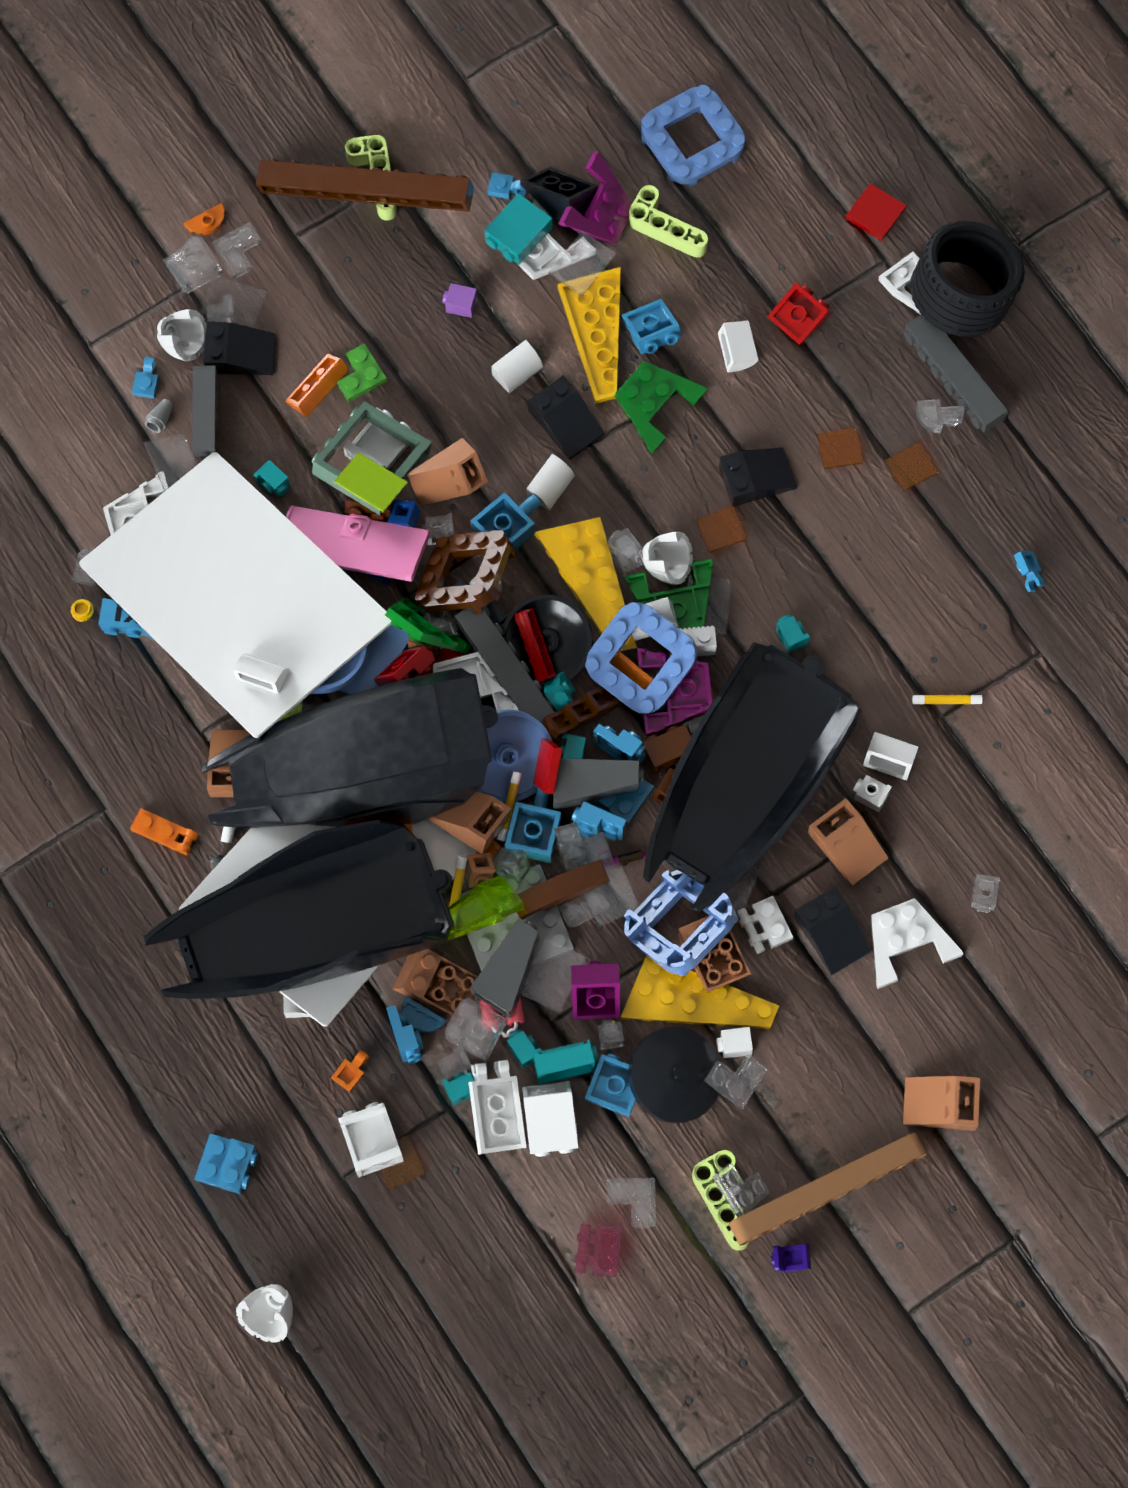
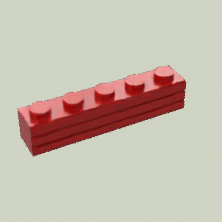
[514,608,556,682]

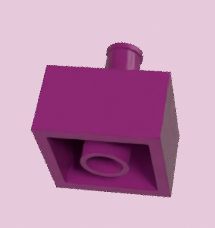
[571,960,620,1020]

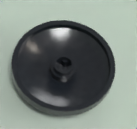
[502,595,593,687]
[628,1027,722,1124]

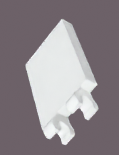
[469,1060,526,1154]

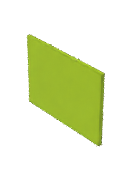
[334,452,407,512]

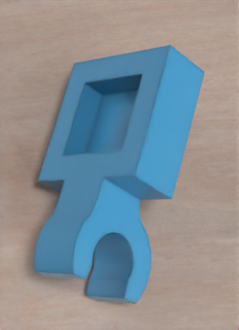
[487,172,527,199]
[132,357,159,399]
[1014,551,1045,592]

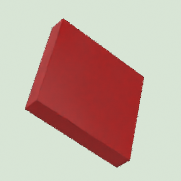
[845,183,906,241]
[533,738,562,794]

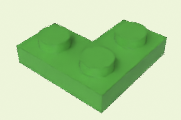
[337,343,387,403]

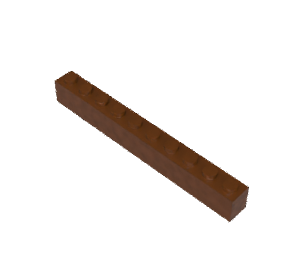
[255,159,474,212]

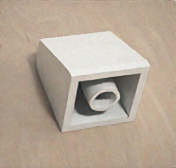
[522,1081,578,1156]

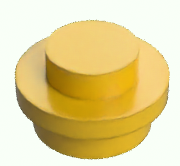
[71,599,94,622]

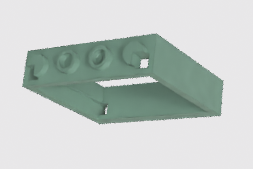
[312,401,432,515]

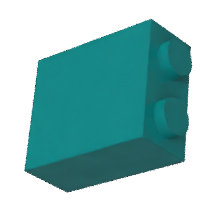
[484,193,553,265]

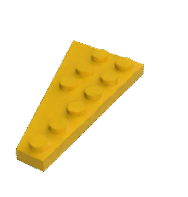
[557,267,621,404]
[534,517,637,652]
[621,956,779,1029]

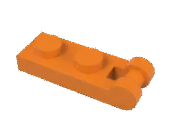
[130,808,199,856]

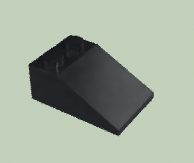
[520,167,599,220]
[204,322,276,376]
[528,375,605,460]
[719,448,797,507]
[794,886,871,976]

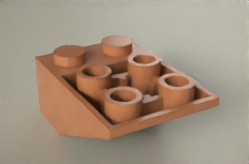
[407,438,488,506]
[207,730,251,797]
[428,791,511,854]
[808,798,888,886]
[678,916,751,993]
[393,949,478,1021]
[903,1076,980,1131]

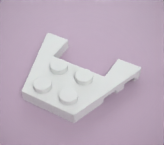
[519,199,596,280]
[103,472,168,535]
[433,652,519,711]
[871,898,963,989]

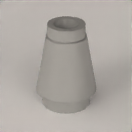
[145,399,174,433]

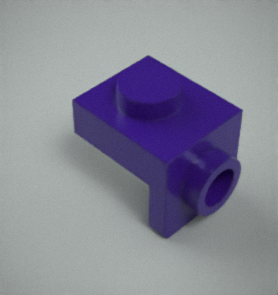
[771,1244,811,1273]

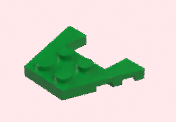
[614,361,707,454]
[625,559,713,630]
[385,597,472,654]

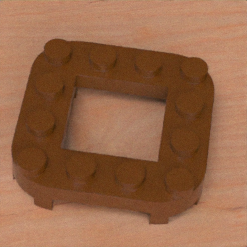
[415,530,516,617]

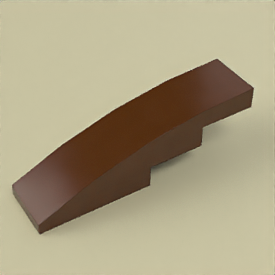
[542,687,624,739]
[510,860,610,920]

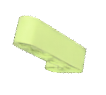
[345,135,397,220]
[629,185,708,258]
[692,1150,749,1251]

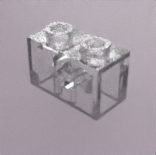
[608,528,643,577]

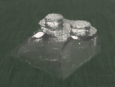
[163,236,223,295]
[445,997,508,1061]

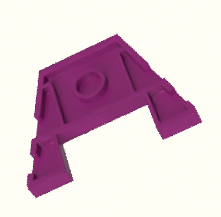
[558,152,632,244]
[637,648,712,736]

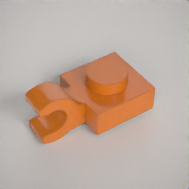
[331,1050,370,1093]

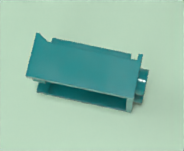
[533,1039,598,1085]

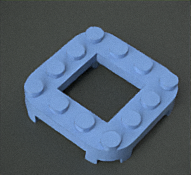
[641,85,745,187]
[585,602,698,714]
[624,870,738,976]

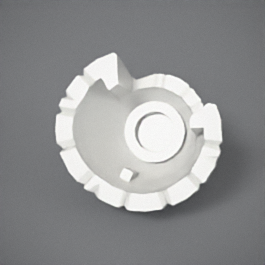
[157,309,207,361]
[642,532,693,585]
[236,1284,293,1342]

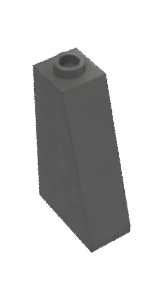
[192,366,220,460]
[553,759,644,810]
[470,919,540,1019]

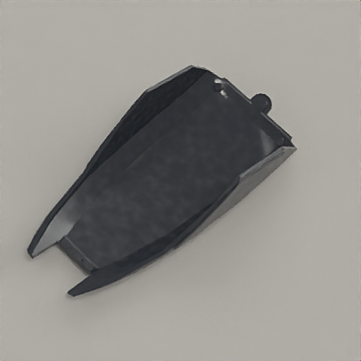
[643,642,861,912]
[201,668,498,828]
[144,820,454,999]

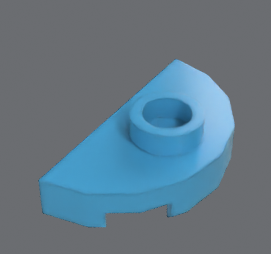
[402,996,446,1033]

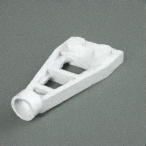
[879,252,949,335]

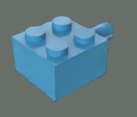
[471,492,541,550]
[505,787,561,864]

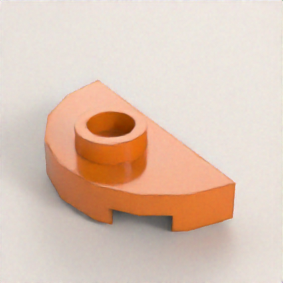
[184,203,225,236]

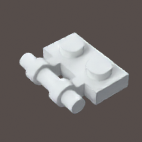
[737,896,793,954]

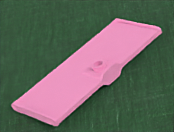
[286,505,430,582]

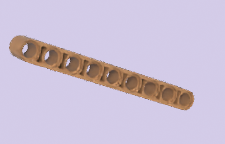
[728,1132,927,1246]

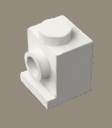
[853,775,892,812]

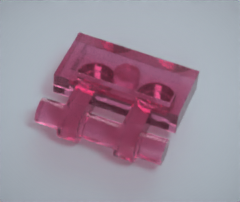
[574,1224,622,1277]

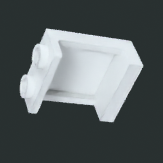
[343,407,411,470]
[339,1102,404,1177]

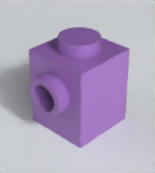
[442,283,477,318]

